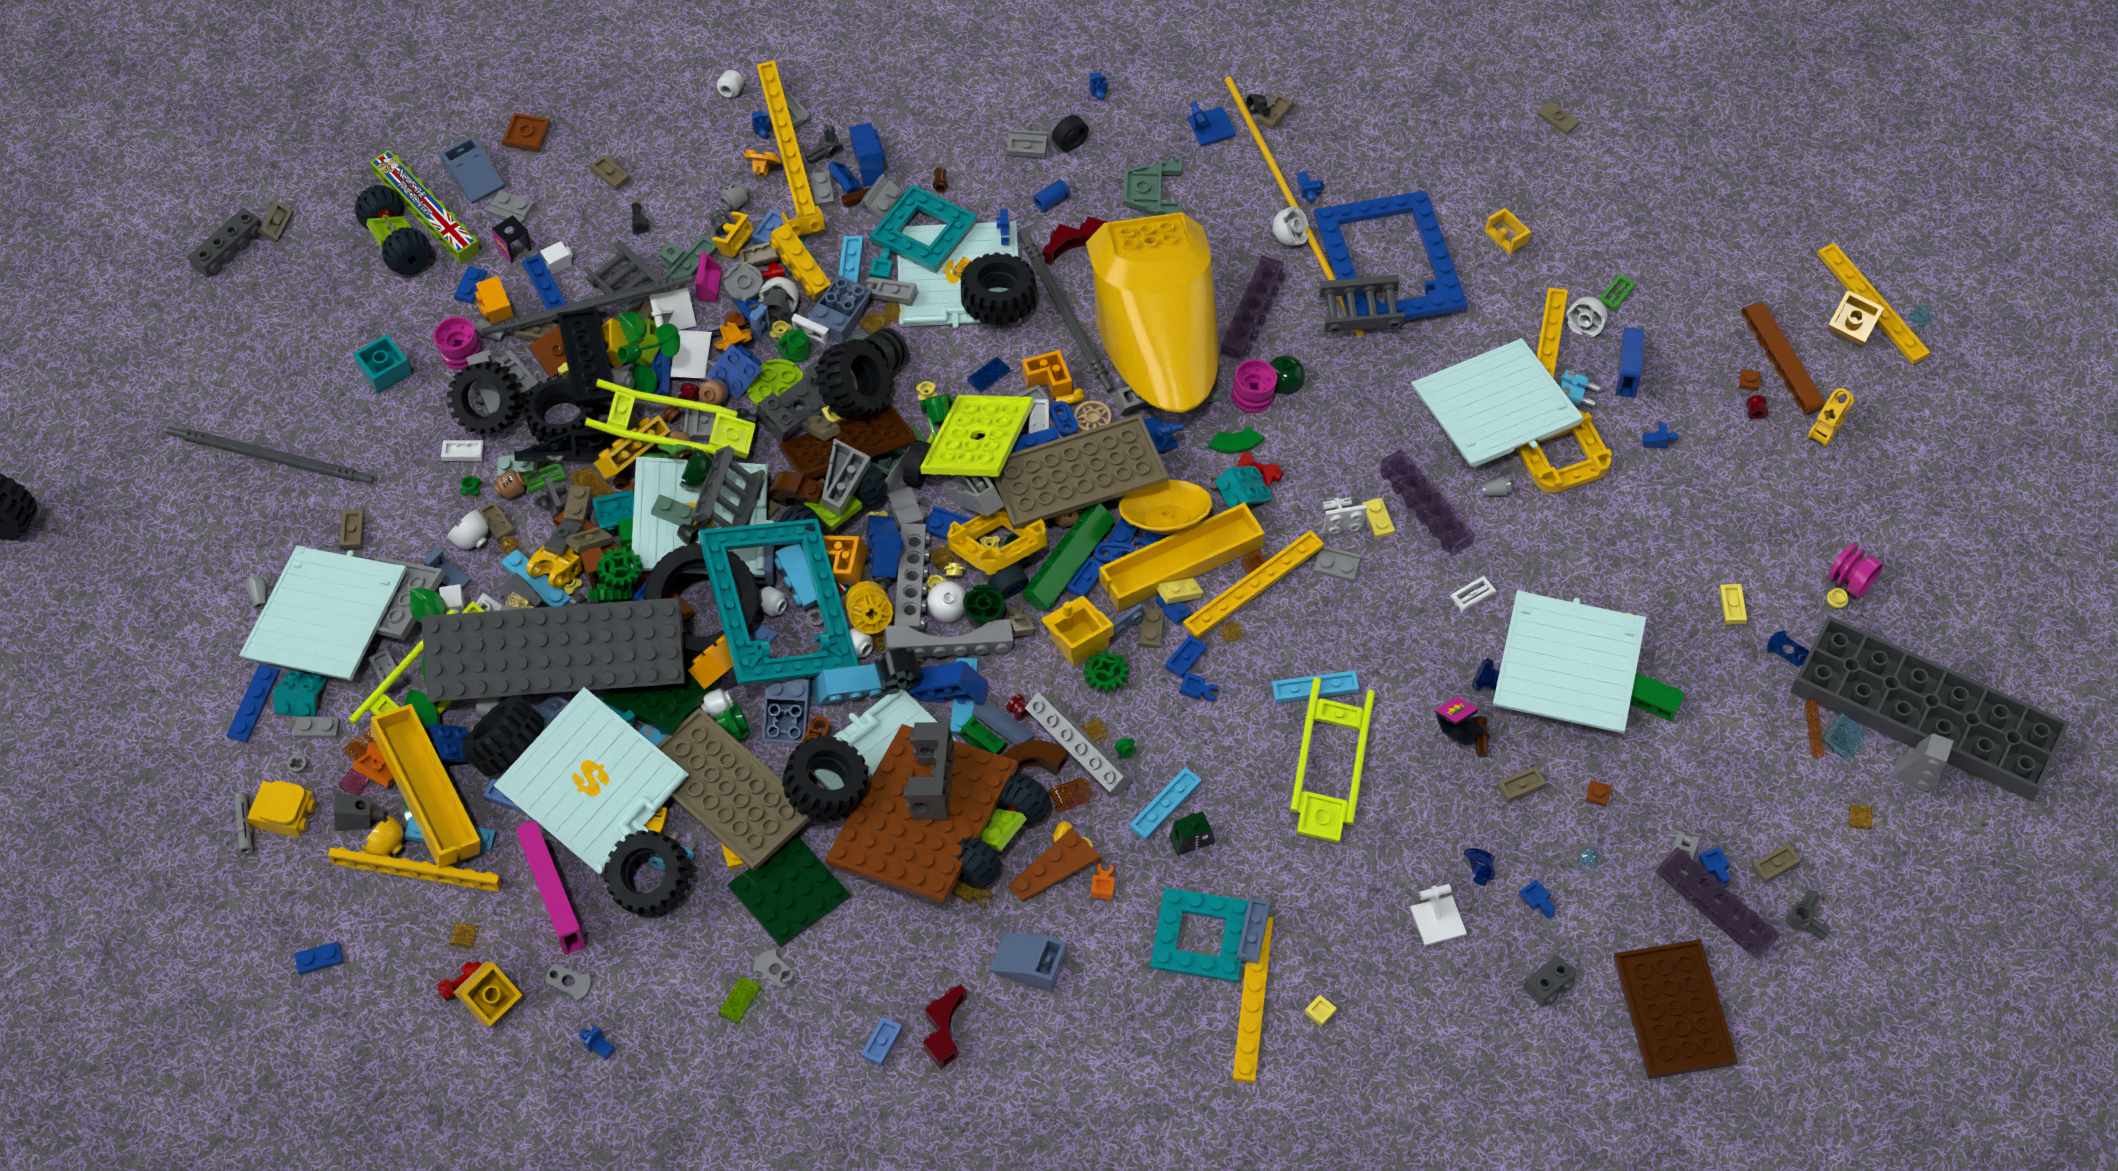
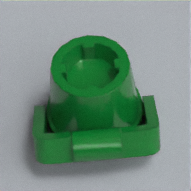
[776,328,813,363]
[920,393,953,423]
[716,701,751,741]

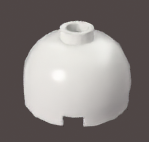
[1272,206,1309,246]
[759,277,799,313]
[1566,297,1608,337]
[447,510,489,550]
[927,581,966,623]

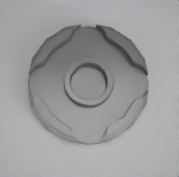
[724,264,763,302]

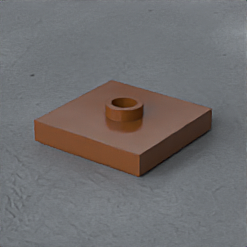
[502,113,551,152]
[528,326,566,378]

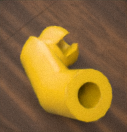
[1056,388,1085,405]
[1053,821,1072,842]

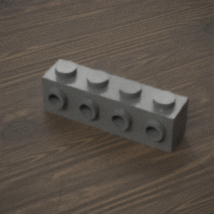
[188,207,261,278]

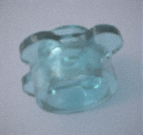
[1908,306,1933,327]
[1578,847,1598,869]

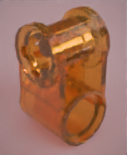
[1048,778,1091,813]

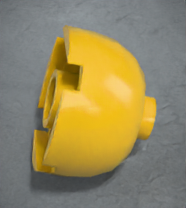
[361,815,404,856]

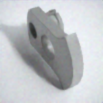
[753,949,797,990]
[545,964,591,1003]

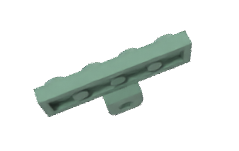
[661,234,718,291]

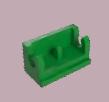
[958,714,1007,754]

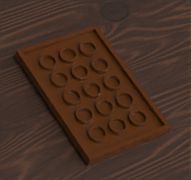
[778,404,917,480]
[1613,939,1738,1079]

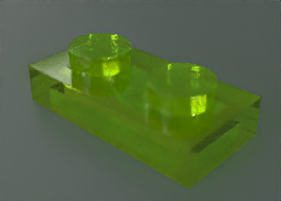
[718,975,761,1025]

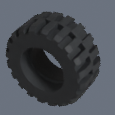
[960,252,1036,326]
[816,339,892,420]
[0,473,37,540]
[461,695,543,776]
[782,736,869,822]
[604,830,693,917]

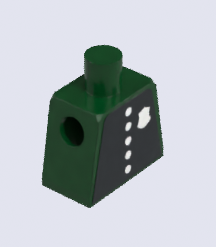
[1169,812,1216,856]

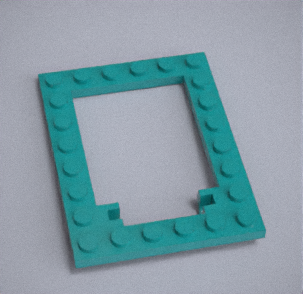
[698,519,859,686]

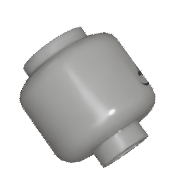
[720,182,749,210]

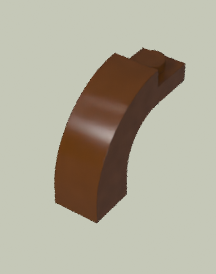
[767,471,825,507]
[1002,740,1069,776]

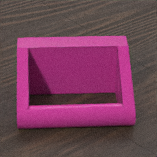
[695,252,722,302]

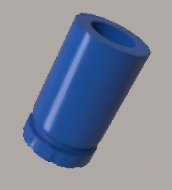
[1033,179,1070,212]

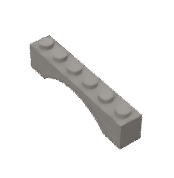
[884,619,1013,658]

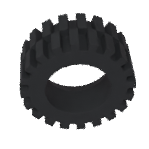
[447,361,525,434]
[524,375,598,443]

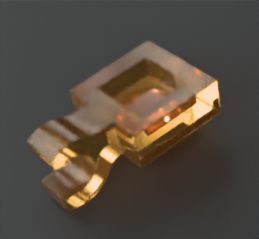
[341,728,376,762]

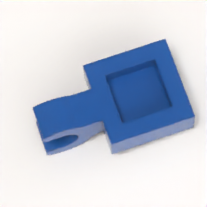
[1699,847,1730,888]
[1519,879,1556,920]

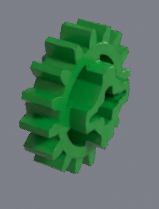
[596,546,642,590]
[587,583,633,603]
[1083,649,1129,694]

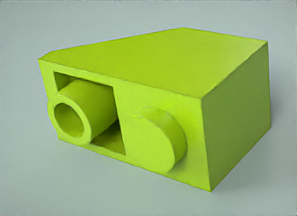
[636,318,660,368]

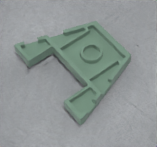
[1123,157,1182,215]

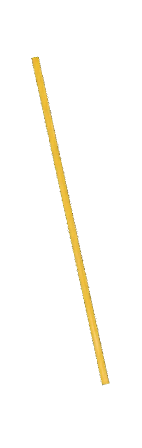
[1224,76,1365,337]

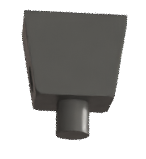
[334,793,384,831]

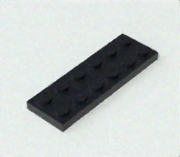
[557,308,615,406]

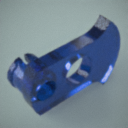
[1767,631,1810,667]
[1463,848,1495,886]

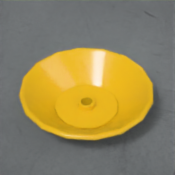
[1118,479,1213,535]

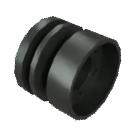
[863,327,908,372]

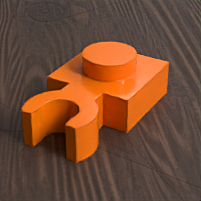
[1090,863,1115,900]

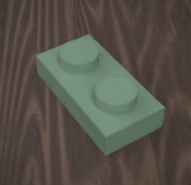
[497,455,538,476]
[651,494,694,526]

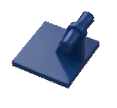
[1187,101,1236,146]
[707,343,763,399]
[1143,417,1184,452]
[429,724,470,763]

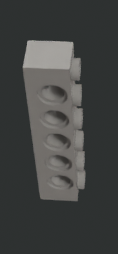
[894,524,930,632]
[1025,692,1133,795]

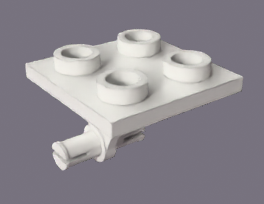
[649,287,696,330]
[1322,497,1367,535]
[1410,884,1467,946]

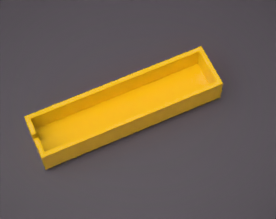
[1099,502,1265,612]
[370,704,480,869]

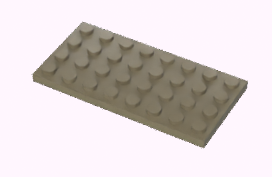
[992,414,1169,530]
[656,708,811,871]

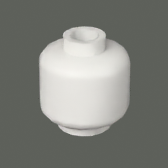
[717,70,744,98]
[758,586,787,617]
[849,628,873,659]
[701,688,733,719]

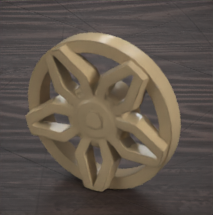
[1074,400,1111,432]

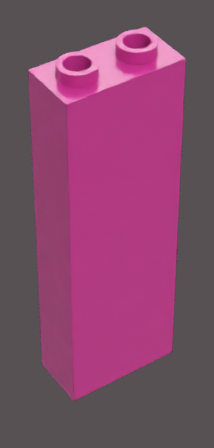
[515,820,585,955]

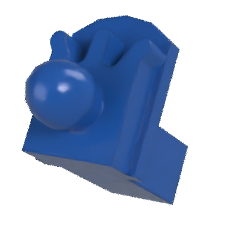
[1089,72,1107,100]
[751,110,770,138]
[1297,171,1324,202]
[1643,421,1679,449]
[579,1025,615,1060]

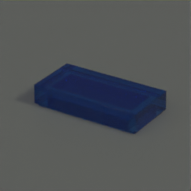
[967,357,1010,393]

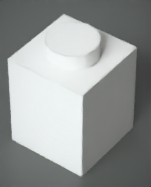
[540,241,573,275]

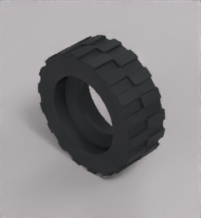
[903,439,932,487]

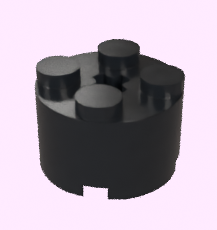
[874,648,922,695]

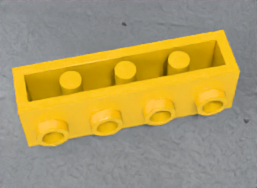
[769,223,831,302]
[594,415,670,479]

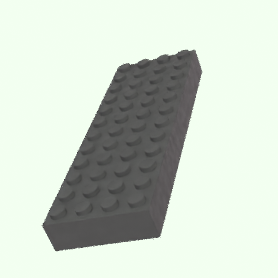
[421,597,687,702]
[1791,615,2070,801]

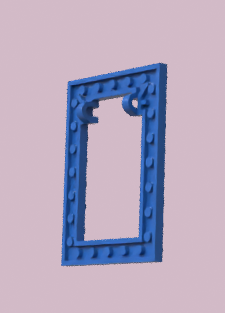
[1314,190,1468,320]

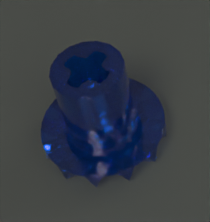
[1472,658,1500,691]

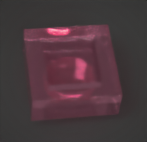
[338,768,370,795]

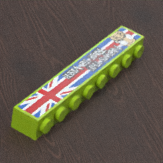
[370,150,480,264]

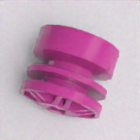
[433,316,483,370]
[1231,359,1277,413]
[1828,543,1884,599]

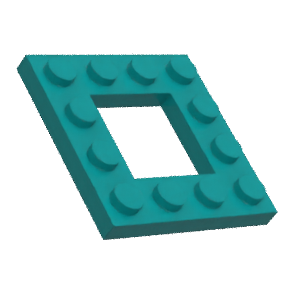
[870,184,977,272]
[1150,887,1249,983]

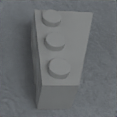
[466,349,500,417]
[822,438,870,516]
[942,475,1005,516]
[1892,733,1953,792]

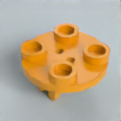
[743,150,781,176]
[715,322,752,351]

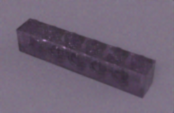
[1220,255,1286,362]
[1380,449,1475,556]
[1656,847,1780,960]

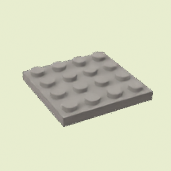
[375,556,445,640]

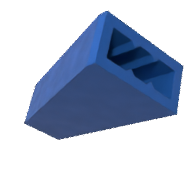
[1615,327,1645,398]

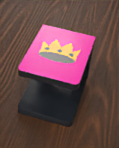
[492,215,532,263]
[1435,697,1485,745]

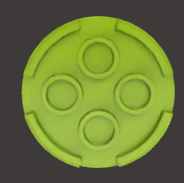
[747,359,803,405]

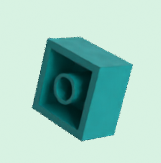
[353,334,412,393]

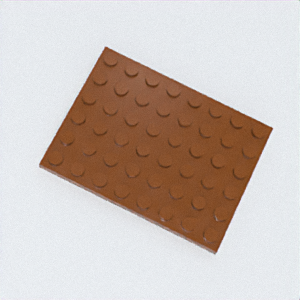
[825,724,1019,904]

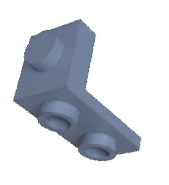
[423,547,470,590]
[1098,603,1146,638]

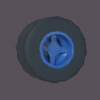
[988,563,1029,600]

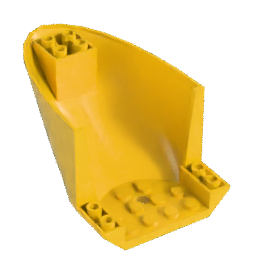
[1086,212,1219,413]

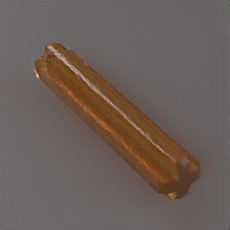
[1805,700,1824,758]

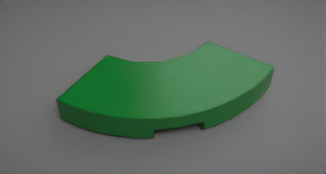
[1208,427,1264,454]
[404,689,440,732]

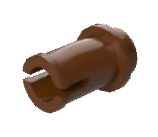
[933,167,948,192]
[613,466,629,490]

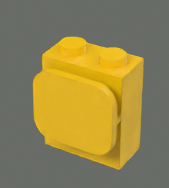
[247,781,317,838]

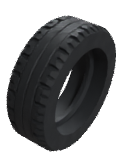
[643,543,759,660]

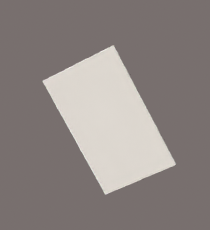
[670,330,712,378]
[884,445,911,500]

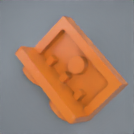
[353,742,395,788]

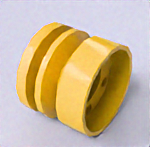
[845,581,893,634]

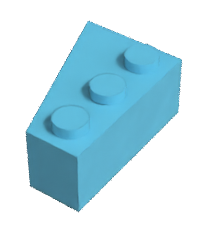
[774,543,818,611]
[811,664,884,706]

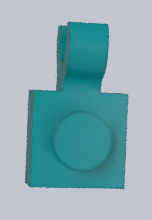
[869,247,893,280]

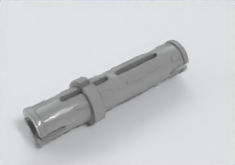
[233,792,253,855]

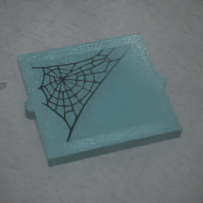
[1821,712,1869,762]

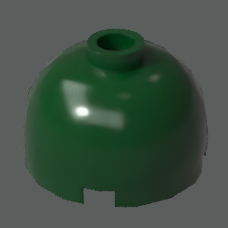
[1269,355,1305,395]
[679,447,712,490]
[963,584,1005,627]

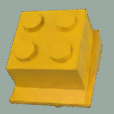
[1041,595,1114,668]

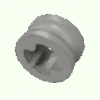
[807,609,824,629]
[287,755,308,776]

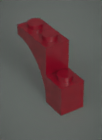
[1042,216,1107,265]
[923,984,967,1070]

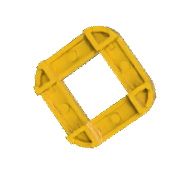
[1516,410,1612,493]
[947,507,1048,575]

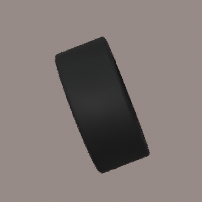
[1052,115,1089,152]

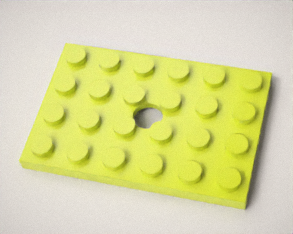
[920,395,1034,477]

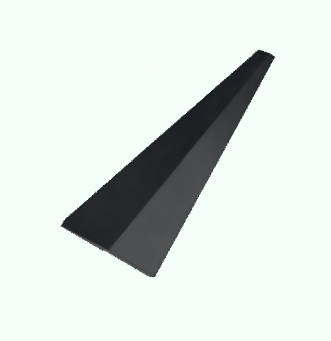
[514,419,616,462]

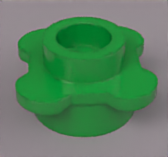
[459,476,481,496]
[1115,738,1136,760]

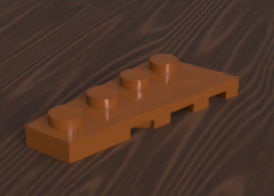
[1007,827,1102,902]

